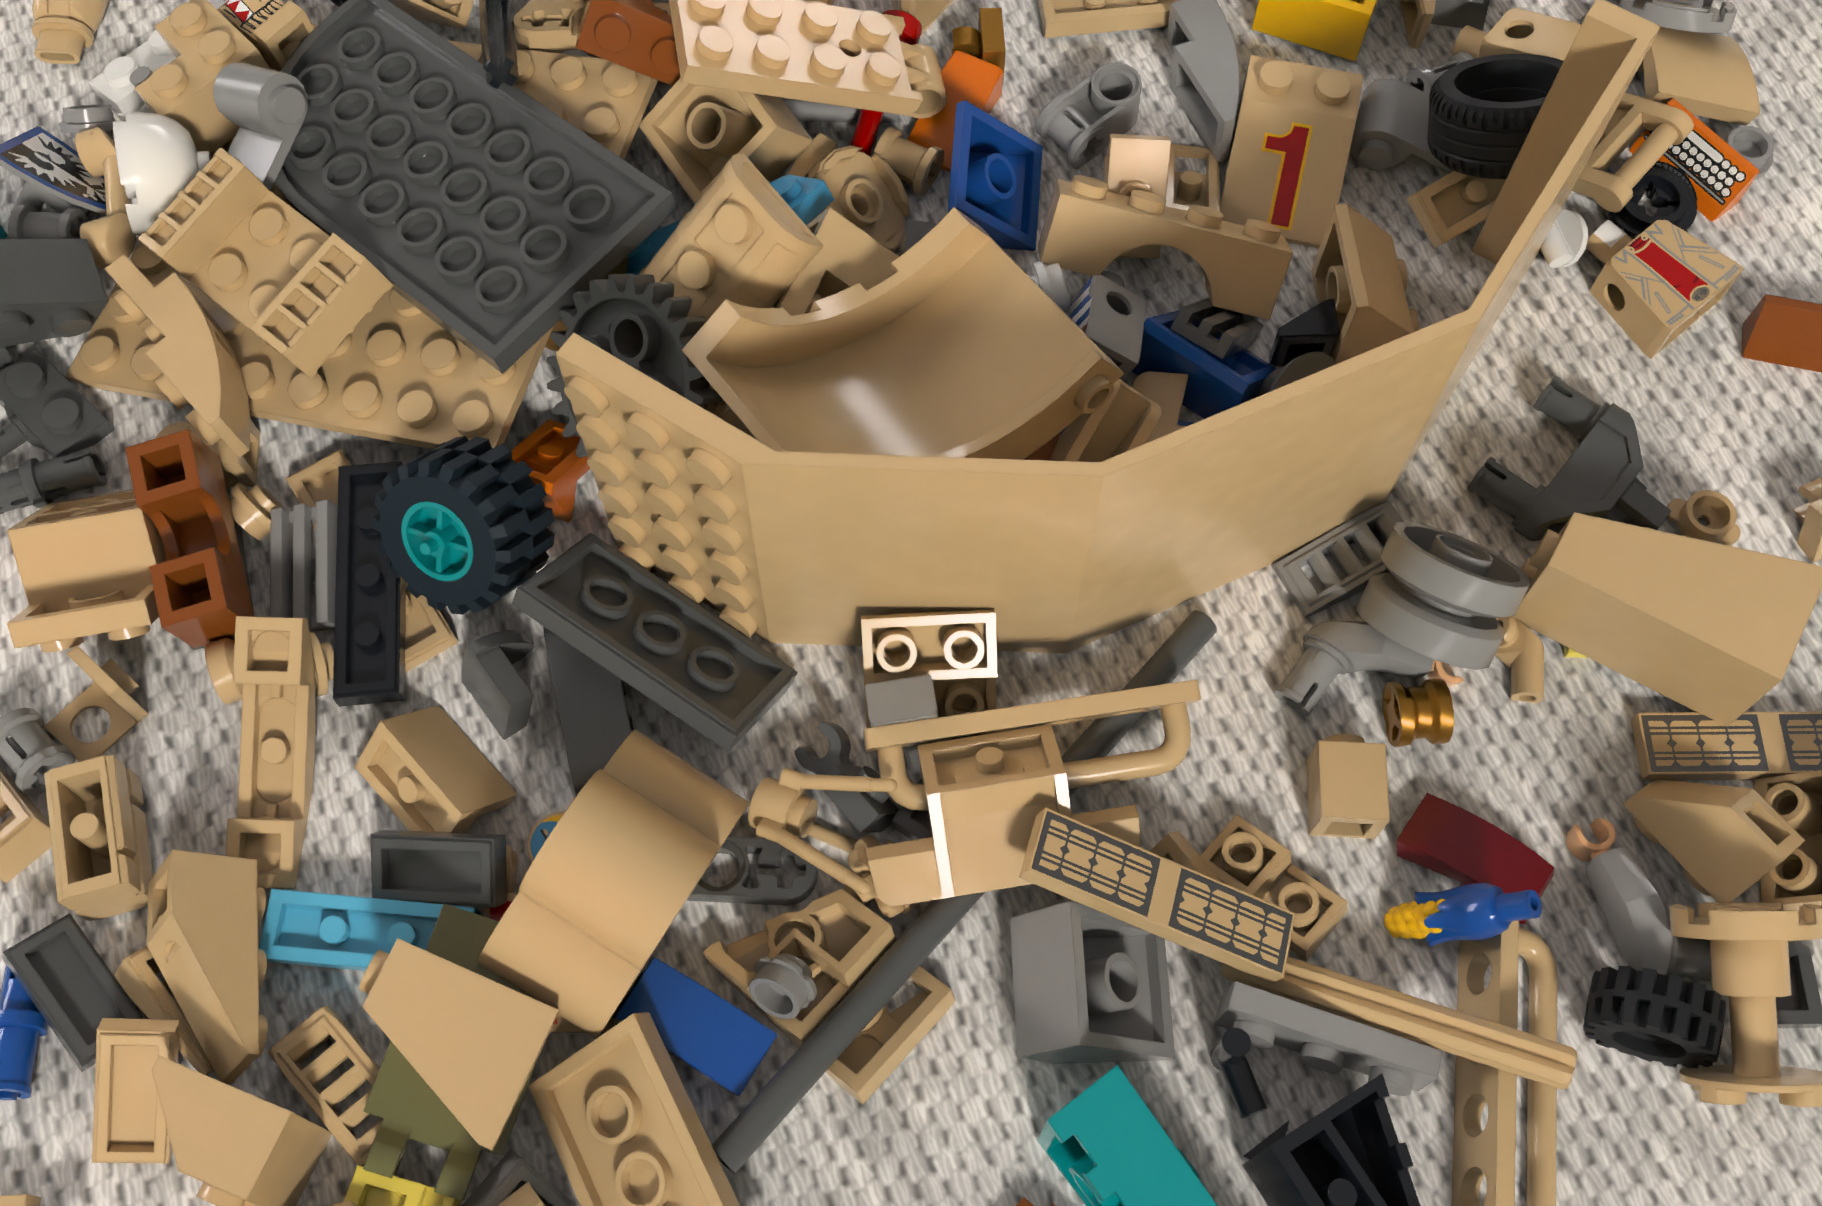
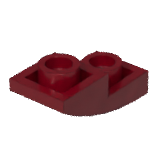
[1396,793,1554,925]

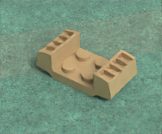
[138,148,394,379]

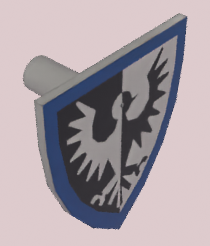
[0,126,106,217]

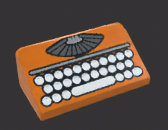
[1629,98,1760,222]

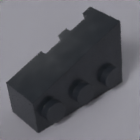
[1242,1074,1420,1206]

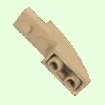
[105,254,251,458]

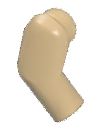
[1495,616,1544,703]

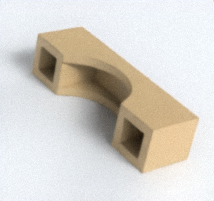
[1038,175,1293,320]

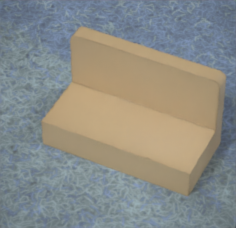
[355,706,516,833]

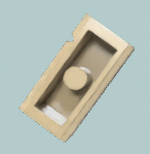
[44,755,153,921]

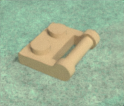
[1572,92,1694,212]

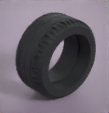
[1427,54,1564,179]

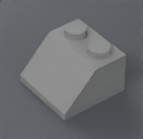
[1010,901,1175,1064]

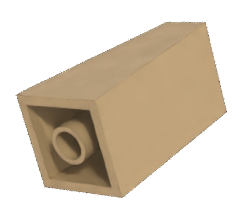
[1512,512,1822,727]

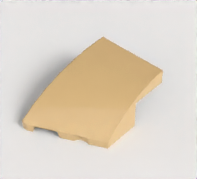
[703,888,955,1105]

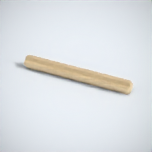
[1221,957,1577,1090]

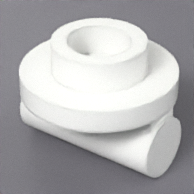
[1540,209,1588,268]

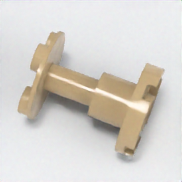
[1669,902,1822,1107]

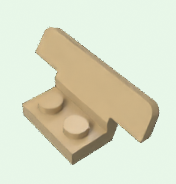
[866,724,1141,906]

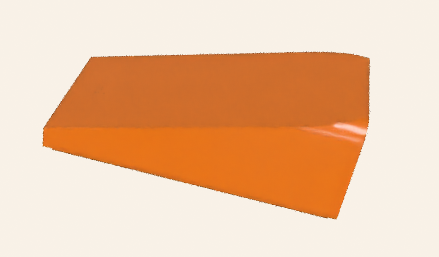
[907,50,1003,173]

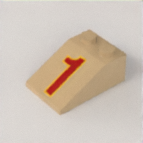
[1220,55,1363,248]

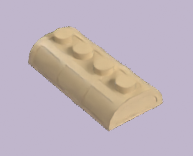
[638,153,823,320]

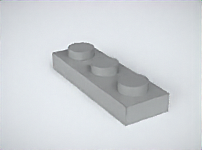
[1214,981,1443,1096]

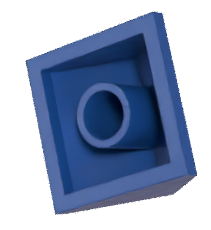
[948,100,1043,251]
[1132,310,1277,419]

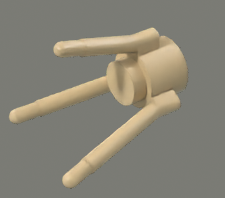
[748,767,897,894]

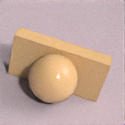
[92,1018,180,1164]

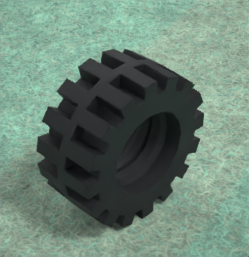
[1583,966,1726,1068]

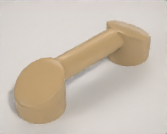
[75,127,136,269]

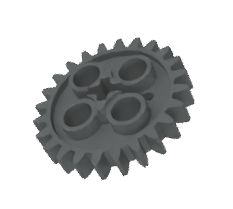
[546,273,723,458]

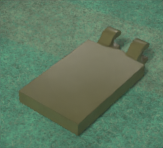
[363,903,540,1201]

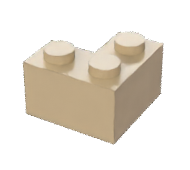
[134,0,270,154]

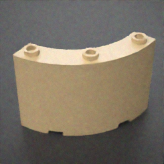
[682,207,1124,460]

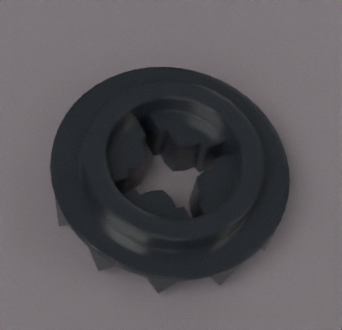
[1608,165,1697,237]

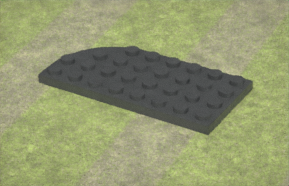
[275,0,678,374]

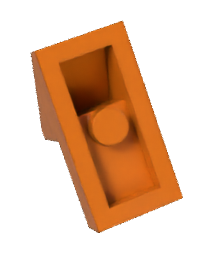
[512,419,590,523]

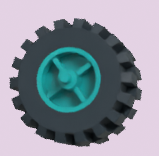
[373,436,555,615]

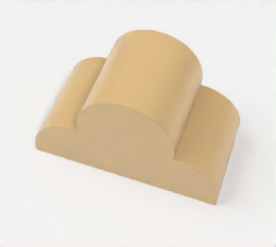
[478,729,750,1039]

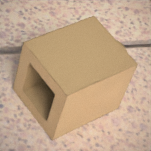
[1306,734,1390,839]

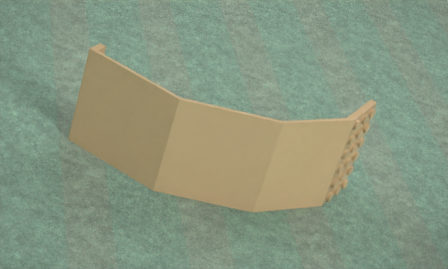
[555,0,1661,653]

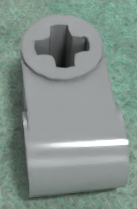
[1035,62,1142,169]

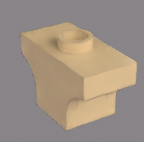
[1102,134,1171,259]

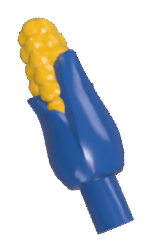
[1384,883,1542,947]

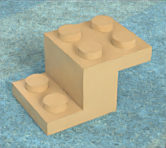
[7,489,166,653]

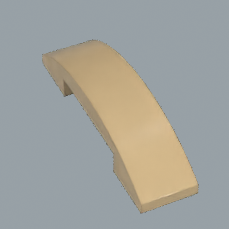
[226,616,316,889]

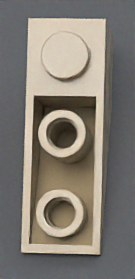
[147,849,268,1084]

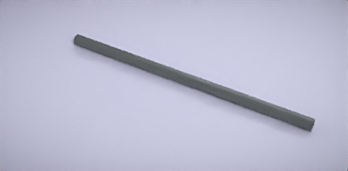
[712,610,1217,1174]

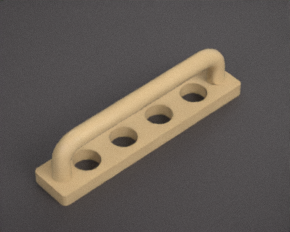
[863,679,1201,811]
[1451,921,1558,1206]

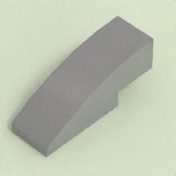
[1167,0,1239,163]

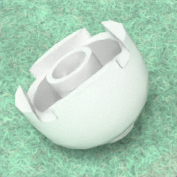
[113,112,211,235]

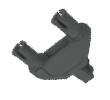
[1467,375,1671,541]

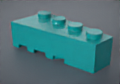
[1037,1065,1218,1206]

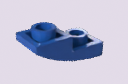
[613,957,778,1097]

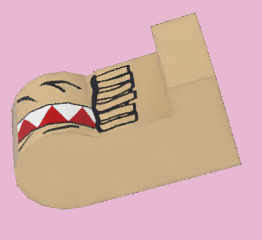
[217,0,315,72]

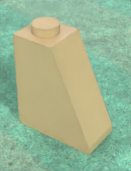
[359,938,559,1151]

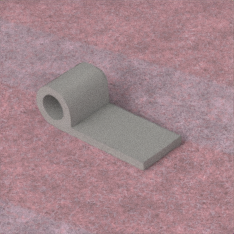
[213,62,308,191]
[1350,79,1453,173]

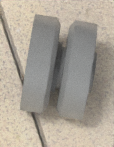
[1356,522,1531,670]

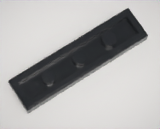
[333,461,406,707]

